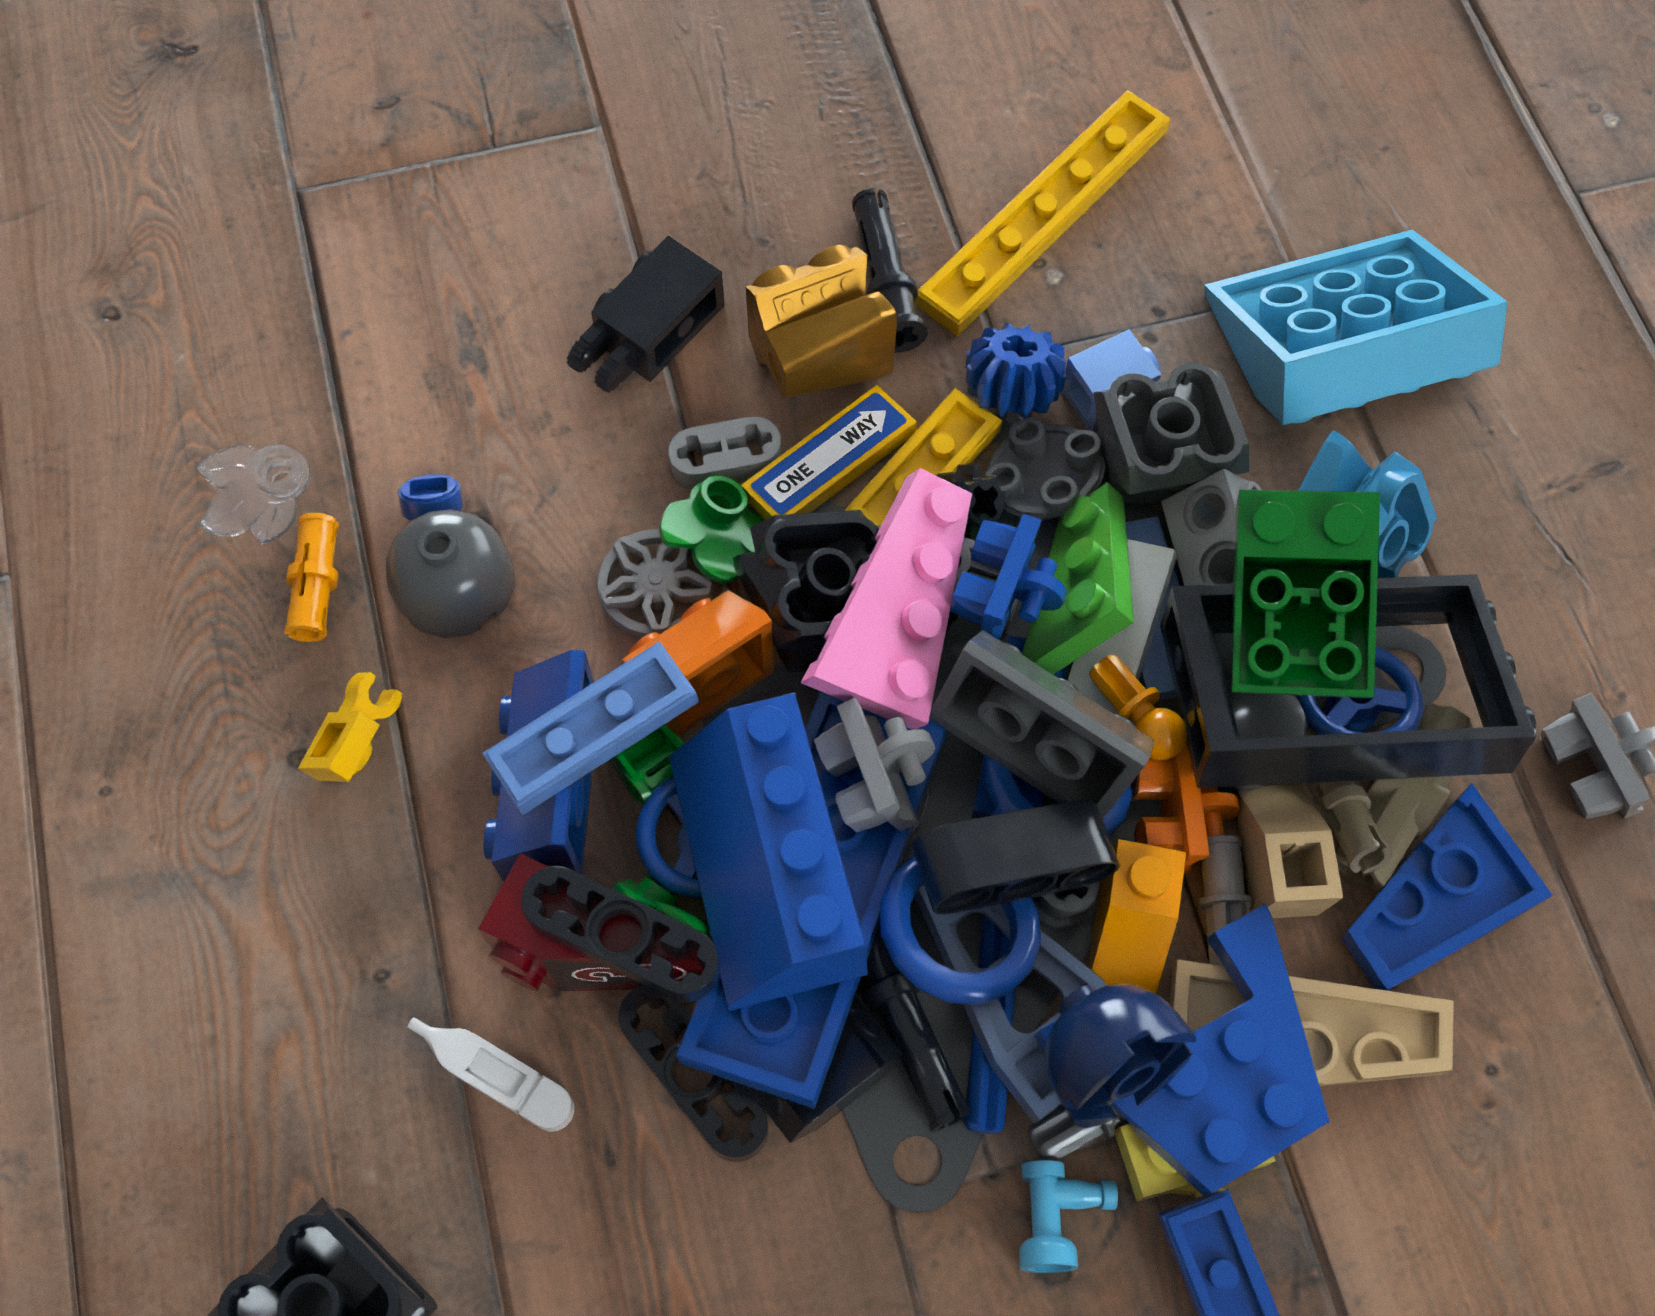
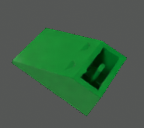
[1232,489,1380,698]

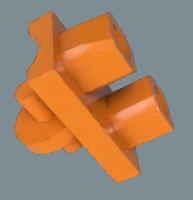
[1132,742,1241,875]

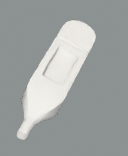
[408,1017,574,1132]

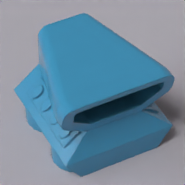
[1298,430,1437,578]

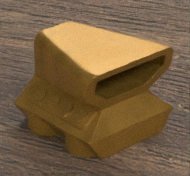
[746,245,897,398]

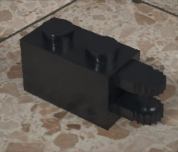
[566,236,725,392]

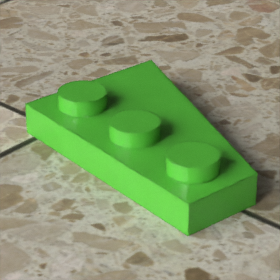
[1022,482,1134,674]

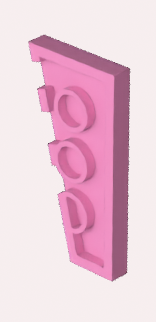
[801,468,972,730]

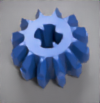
[965,322,1067,419]

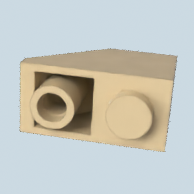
[1233,784,1343,918]

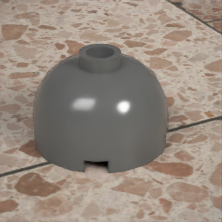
[386,509,515,638]

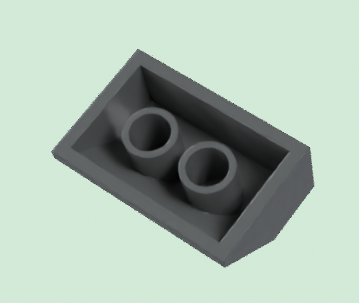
[929,630,1154,820]

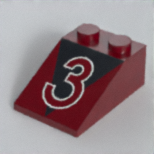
[478,853,704,991]

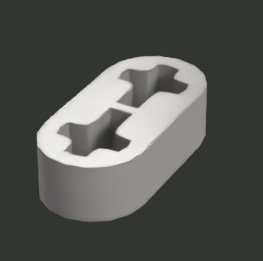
[668,417,781,489]

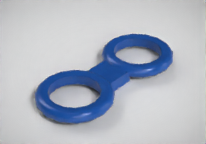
[880,754,1134,1005]

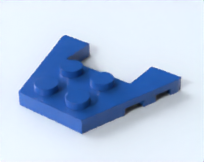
[1034,904,1330,1196]

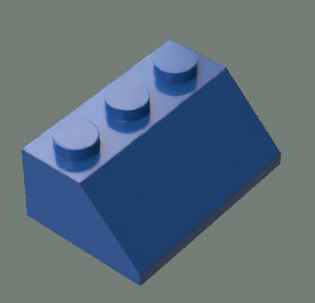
[483,650,594,881]

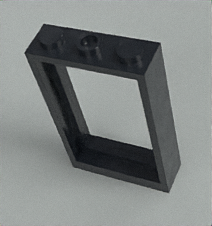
[1160,574,1536,788]

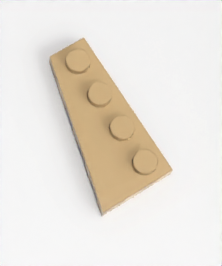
[1169,959,1454,1086]

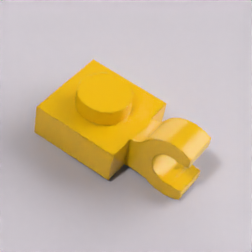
[298,672,402,782]

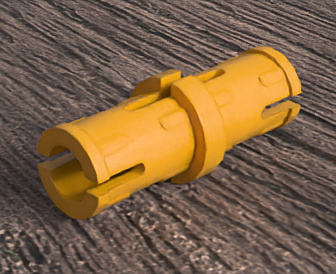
[284,513,339,642]

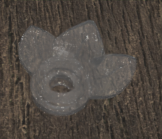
[196,444,311,545]

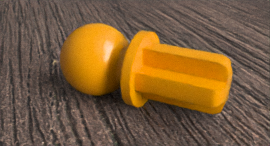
[1089,654,1187,761]

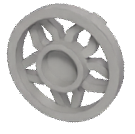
[598,529,715,638]

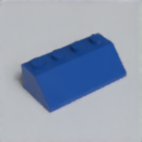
[669,692,868,1011]

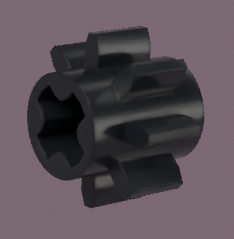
[936,464,1006,541]

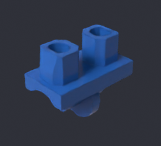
[950,514,1067,640]

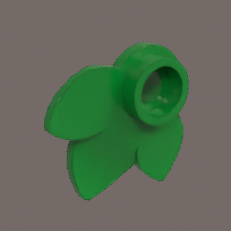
[659,476,764,584]
[613,875,713,942]

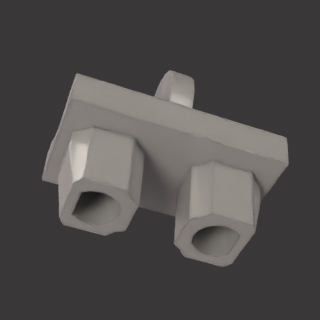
[1541,693,1655,819]
[814,697,935,832]

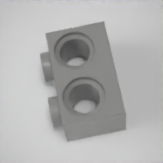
[1161,469,1262,586]

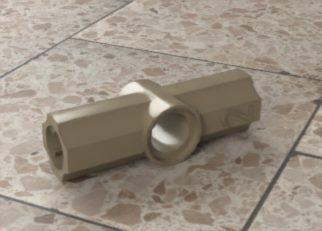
[1335,703,1474,892]

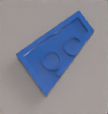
[1340,783,1553,991]

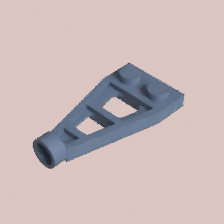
[913,885,1107,1124]

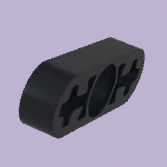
[521,866,720,1002]
[618,985,768,1162]

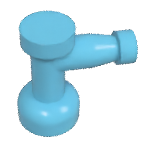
[1019,1160,1118,1273]

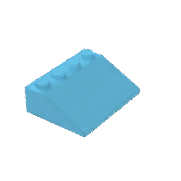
[1204,230,1508,425]

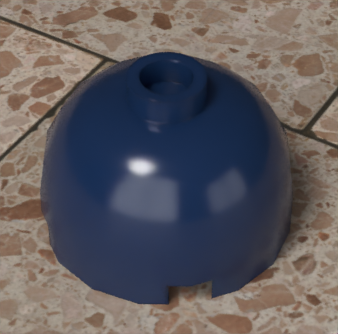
[1044,984,1196,1128]

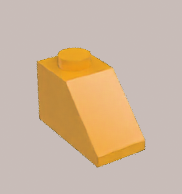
[1088,839,1186,994]

